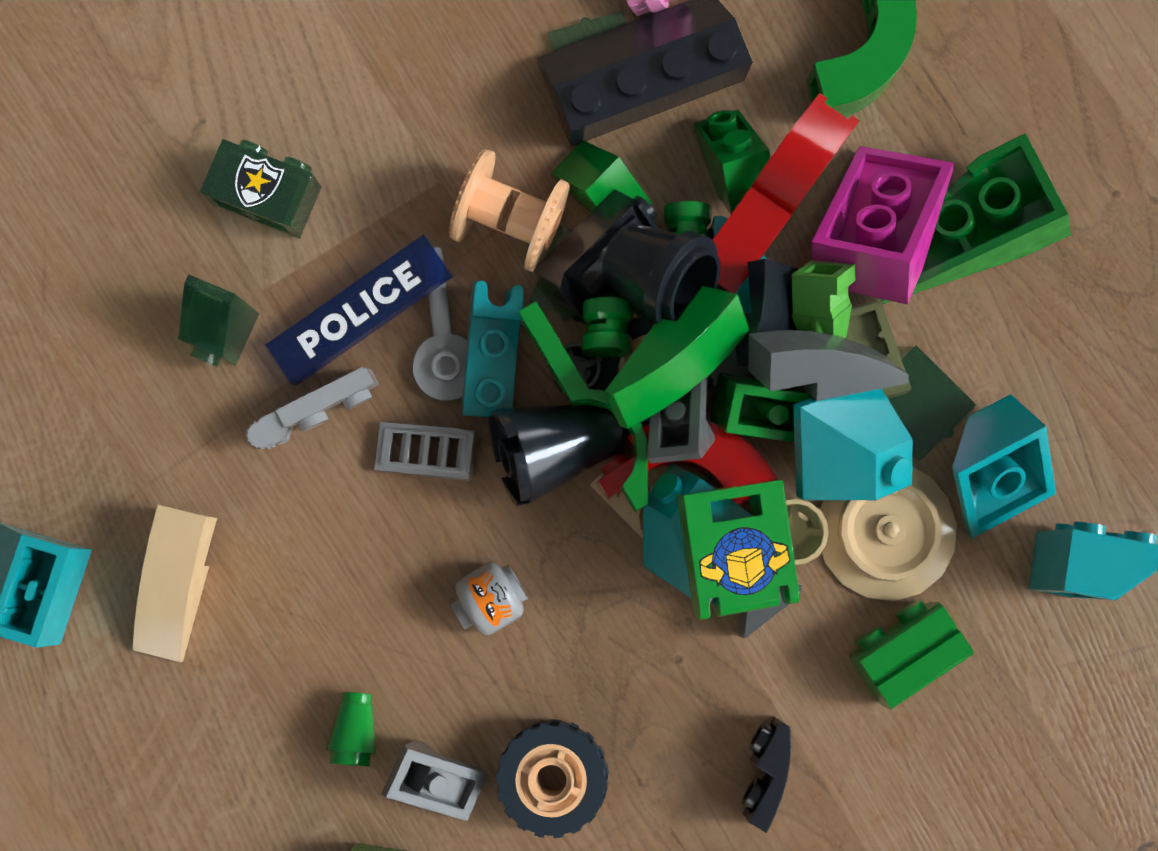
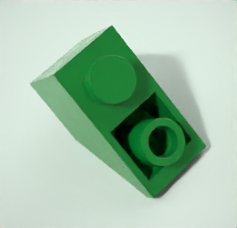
[694,109,771,214]

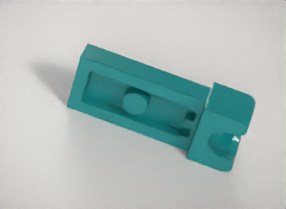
[461,281,524,418]

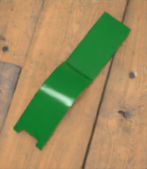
[519,301,648,512]

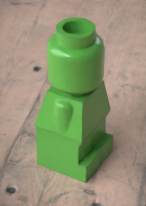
[791,260,855,338]

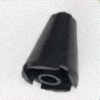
[488,405,630,506]

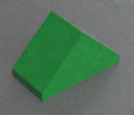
[551,140,652,213]

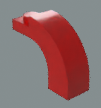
[597,422,778,505]

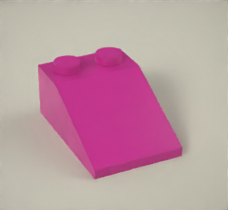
[812,146,954,305]

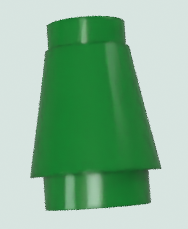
[326,692,376,767]

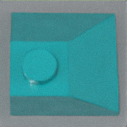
[793,389,913,501]
[952,394,1056,539]
[643,463,753,604]

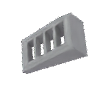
[374,422,477,481]

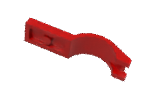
[713,93,860,294]

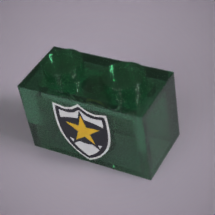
[200,139,322,239]

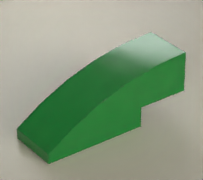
[604,286,749,429]

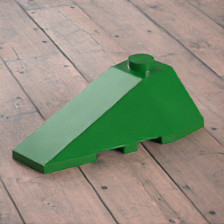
[881,133,1071,304]

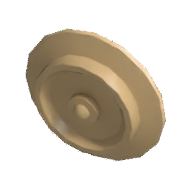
[819,467,957,601]

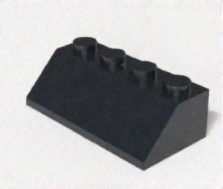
[537,0,753,147]

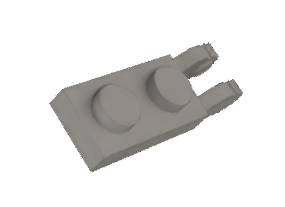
[246,367,380,449]

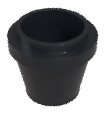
[602,223,720,326]

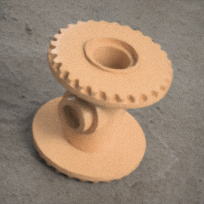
[449,149,570,272]

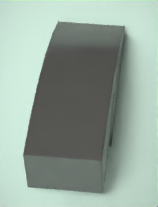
[748,330,909,401]

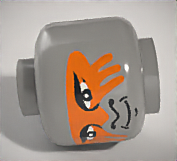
[451,561,528,636]

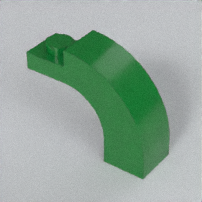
[806,0,917,117]

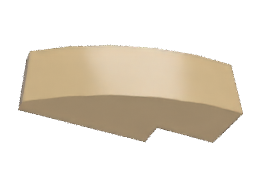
[133,504,217,662]

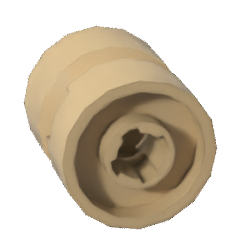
[786,497,829,565]

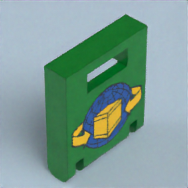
[676,480,800,620]

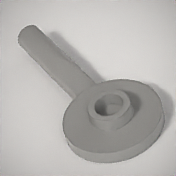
[413,247,467,401]

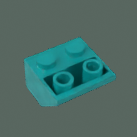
[1028,521,1158,601]
[0,522,92,648]

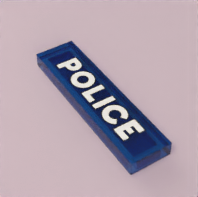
[266,234,454,386]

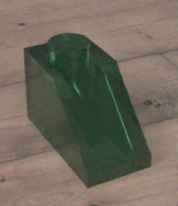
[178,274,259,367]

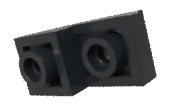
[742,716,791,833]

